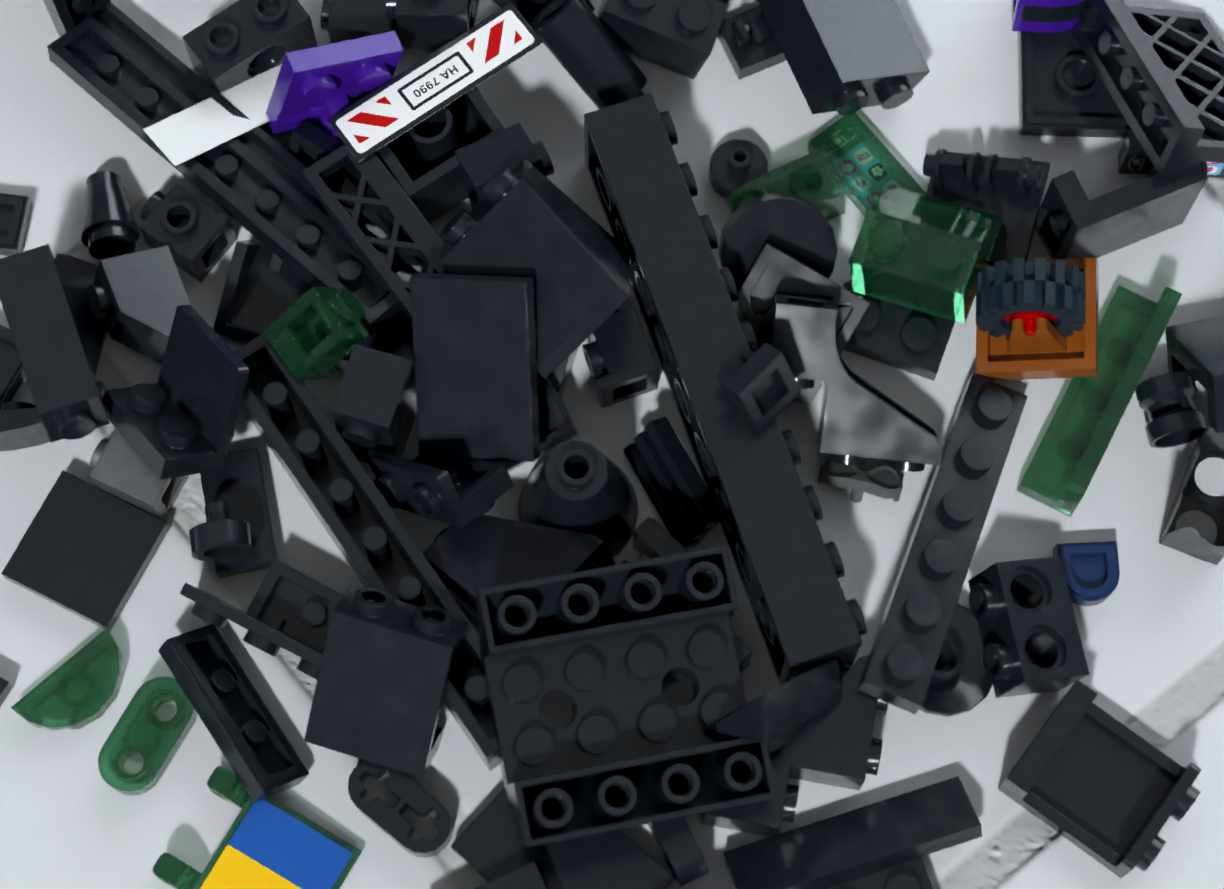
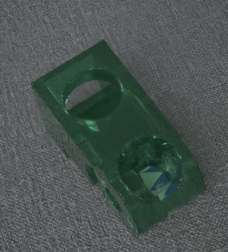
[726,149,845,220]

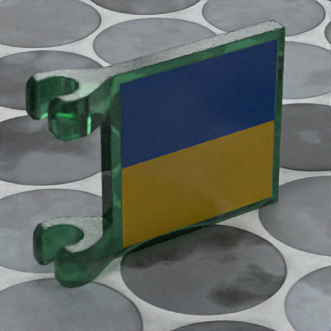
[152,766,362,889]

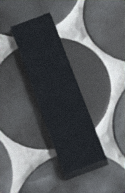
[723,776,982,889]

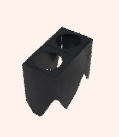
[1159,425,1224,565]

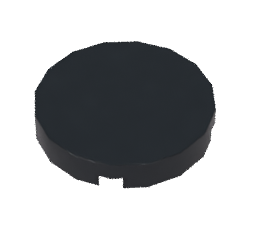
[718,192,837,292]

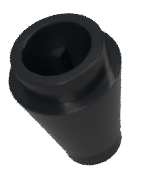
[81,171,140,260]

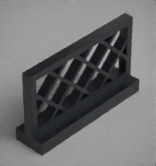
[1073,0,1224,177]

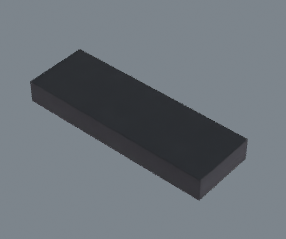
[158,624,309,803]

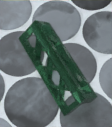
[1017,285,1182,517]

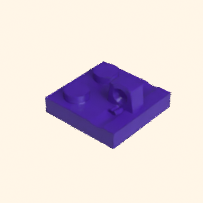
[266,31,403,142]

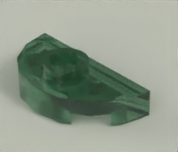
[11,628,122,730]

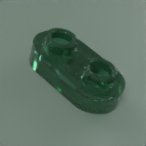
[98,676,197,795]

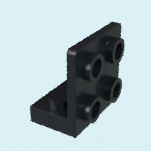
[103,305,249,480]

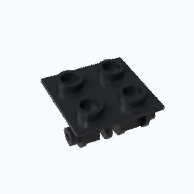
[911,148,1051,264]

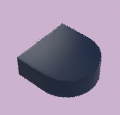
[1053,541,1120,606]

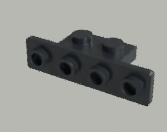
[180,559,343,680]

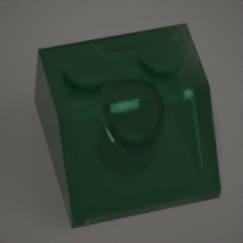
[848,186,1003,324]

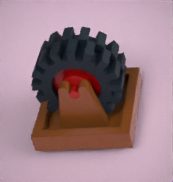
[976,257,1099,381]

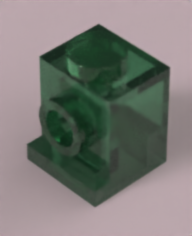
[263,286,370,380]

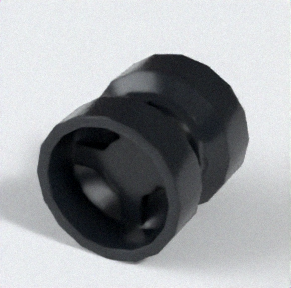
[1135,371,1207,448]

